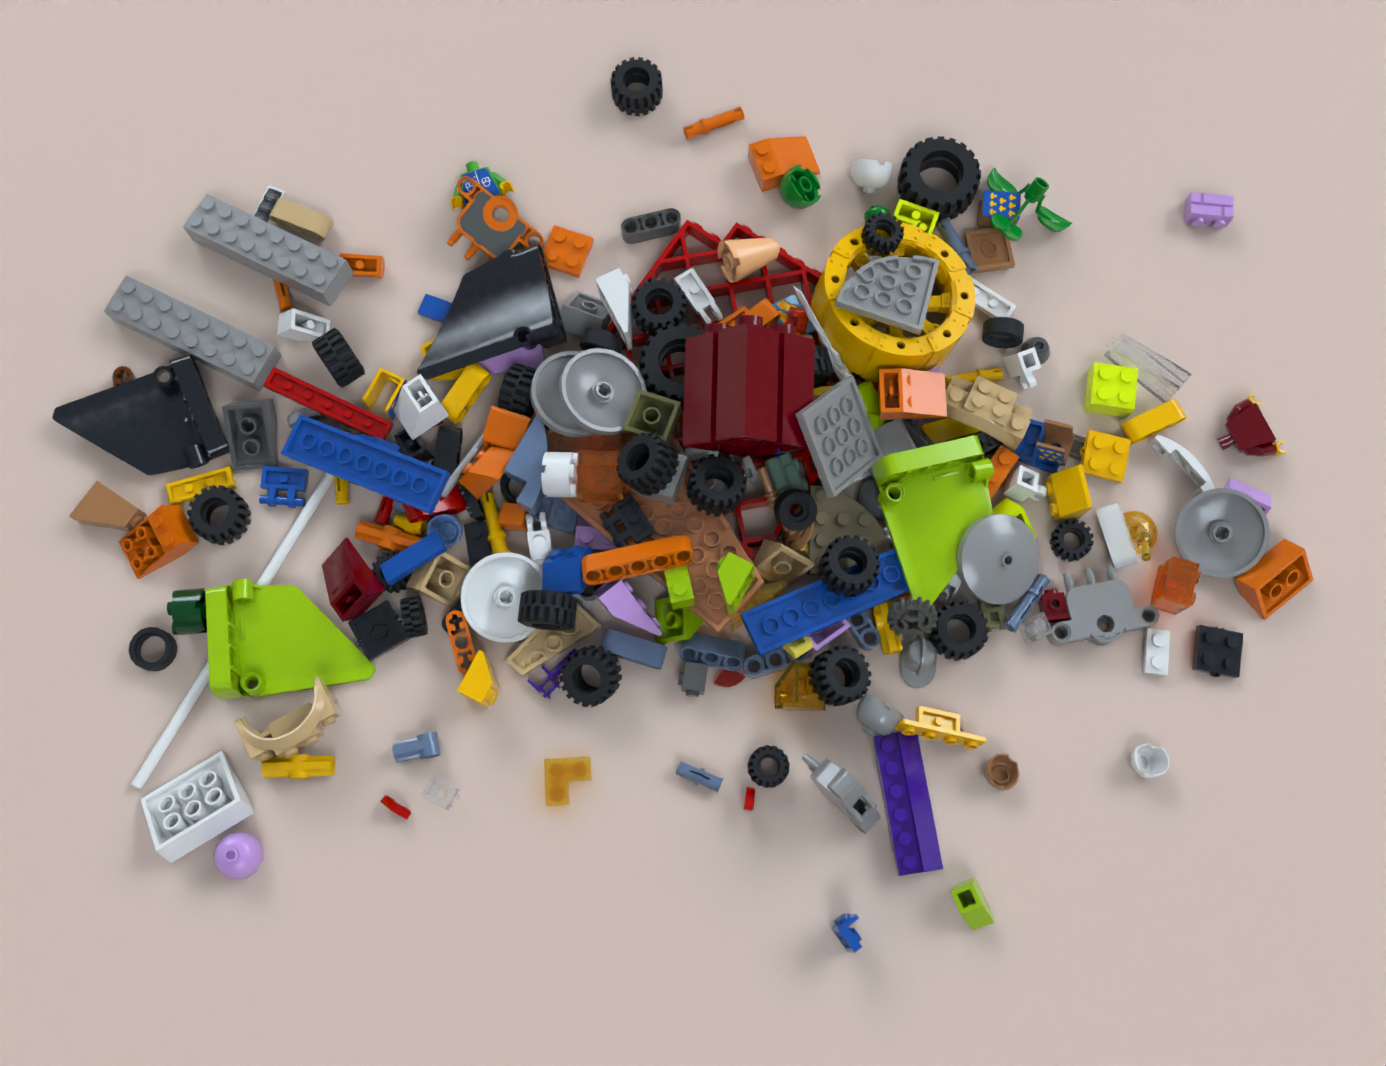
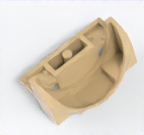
[945,375,1033,451]
[235,675,341,762]

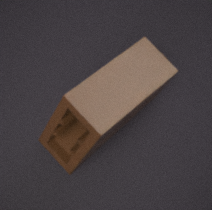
[69,481,147,532]

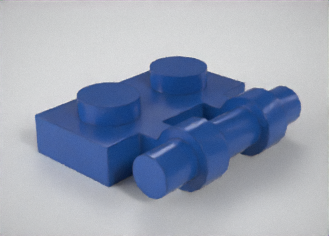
[259,466,309,508]

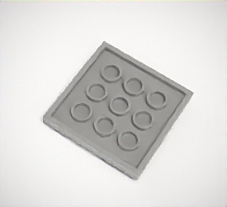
[795,376,883,498]

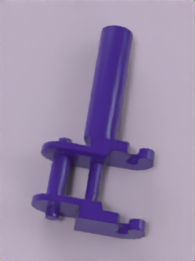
[527,648,577,699]

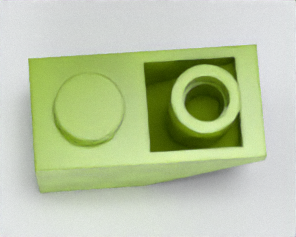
[950,877,995,930]

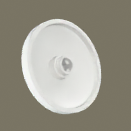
[460,552,543,642]

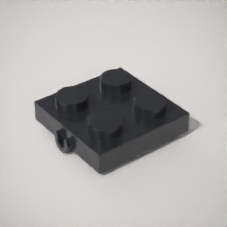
[348,600,410,662]
[1192,625,1243,678]

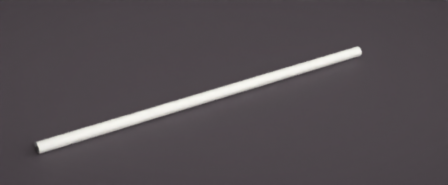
[131,473,334,789]

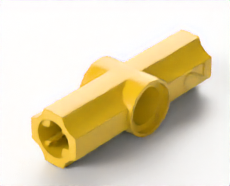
[872,600,903,655]
[261,754,336,779]

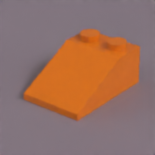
[748,136,820,192]

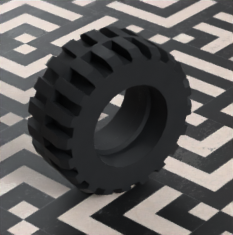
[897,136,981,222]
[639,322,704,408]

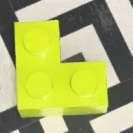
[893,199,940,235]

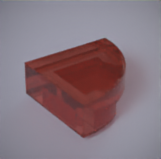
[714,669,745,688]

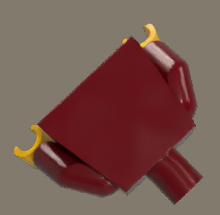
[1217,393,1287,457]

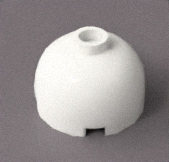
[850,159,893,194]

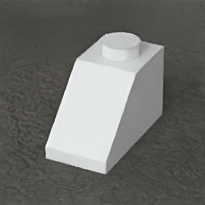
[277,308,330,341]

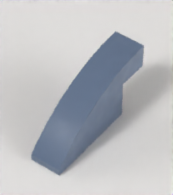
[504,414,550,515]

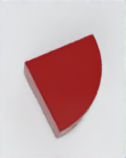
[743,787,756,811]
[380,795,411,820]

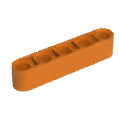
[581,535,694,585]

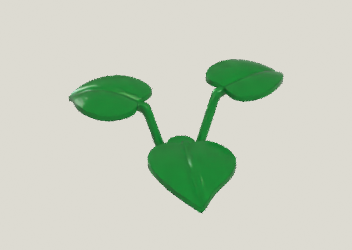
[987,168,1072,241]

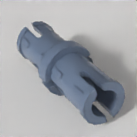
[676,761,723,793]

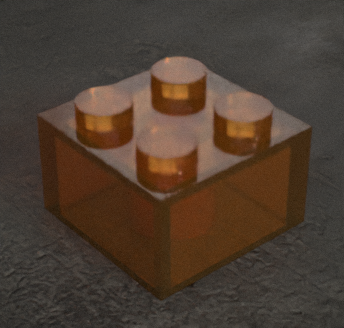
[577,451,626,503]
[1150,556,1201,615]

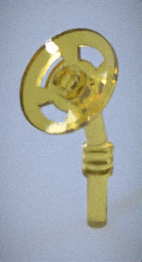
[1123,511,1157,561]

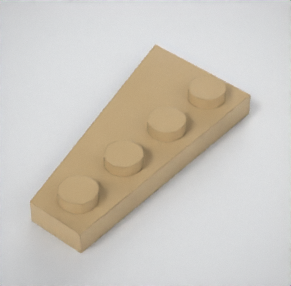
[506,604,601,677]

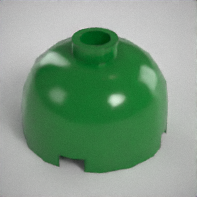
[779,165,821,209]

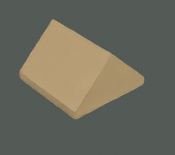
[753,539,814,589]

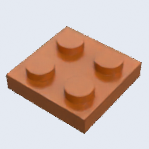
[543,225,594,278]

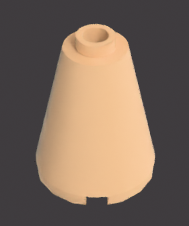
[718,238,780,283]

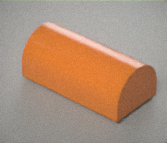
[339,253,385,278]

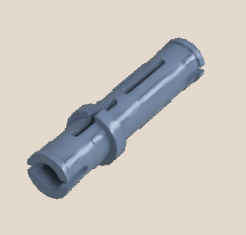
[937,218,978,275]
[1003,573,1050,633]

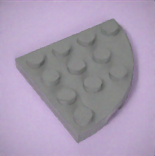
[834,255,940,335]

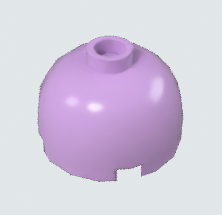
[214,832,264,879]

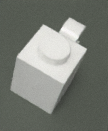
[1003,347,1042,390]
[1003,465,1047,502]

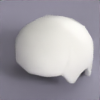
[1131,743,1170,779]

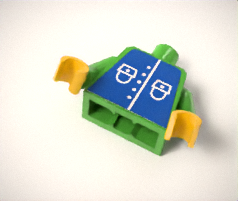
[450,161,515,211]

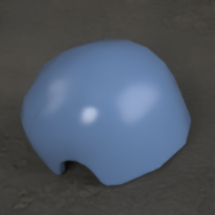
[426,514,463,548]

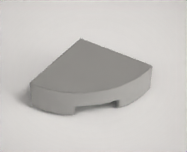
[741,456,758,484]

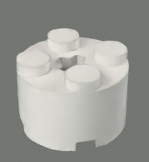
[541,452,581,498]

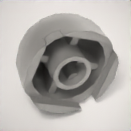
[856,694,904,737]

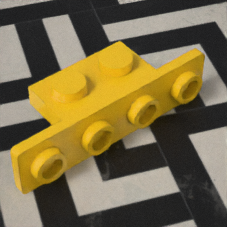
[895,706,986,749]

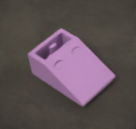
[593,579,662,636]

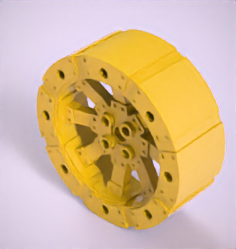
[811,223,975,382]

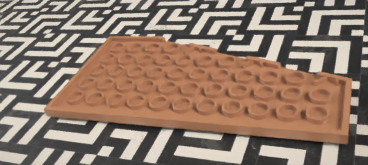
[547,429,764,634]

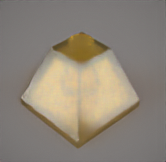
[774,661,825,711]

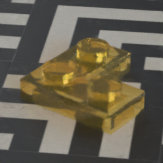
[544,757,592,806]

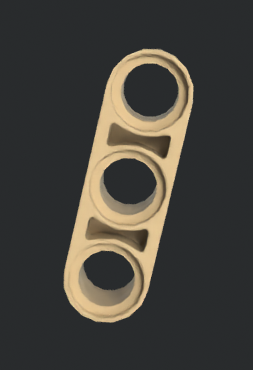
[269,198,333,241]

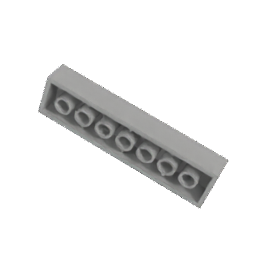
[183,194,353,307]
[104,276,282,392]

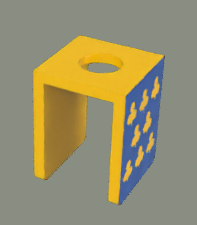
[362,367,407,420]

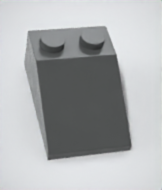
[222,399,277,471]

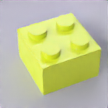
[1084,362,1138,417]

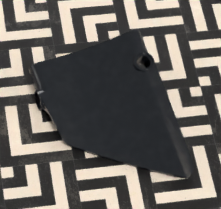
[417,243,567,380]
[52,353,230,476]

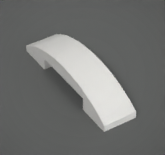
[1149,435,1215,496]

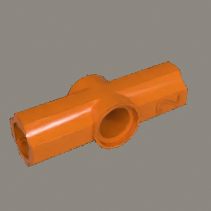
[355,520,423,553]

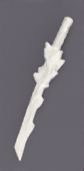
[793,286,852,381]

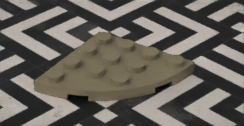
[808,485,892,575]

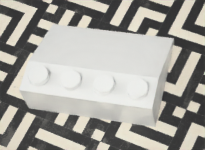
[140,750,254,863]

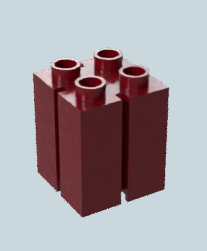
[683,315,815,458]

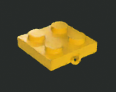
[1080,430,1131,483]

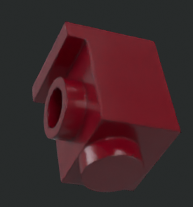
[1038,589,1069,624]

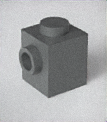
[678,662,708,697]

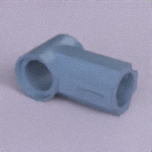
[392,732,441,763]

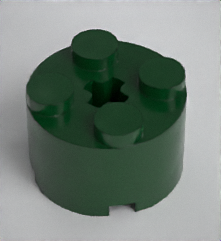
[167,588,207,635]

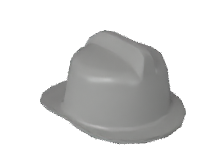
[900,635,937,688]

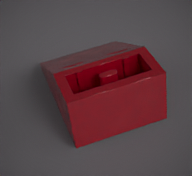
[322,538,385,622]

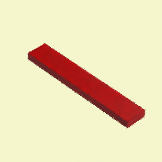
[263,367,393,440]

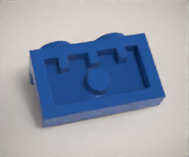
[831,913,862,953]

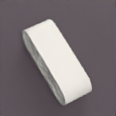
[1096,502,1139,570]

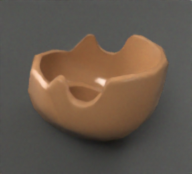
[984,753,1020,791]

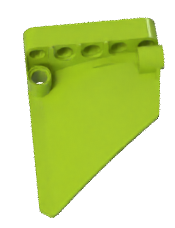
[871,435,994,605]
[205,579,376,700]

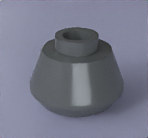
[1021,337,1050,364]

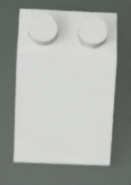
[595,268,634,351]

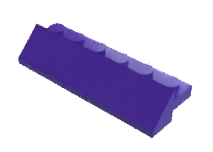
[873,731,943,876]

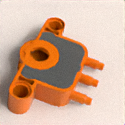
[447,176,544,263]

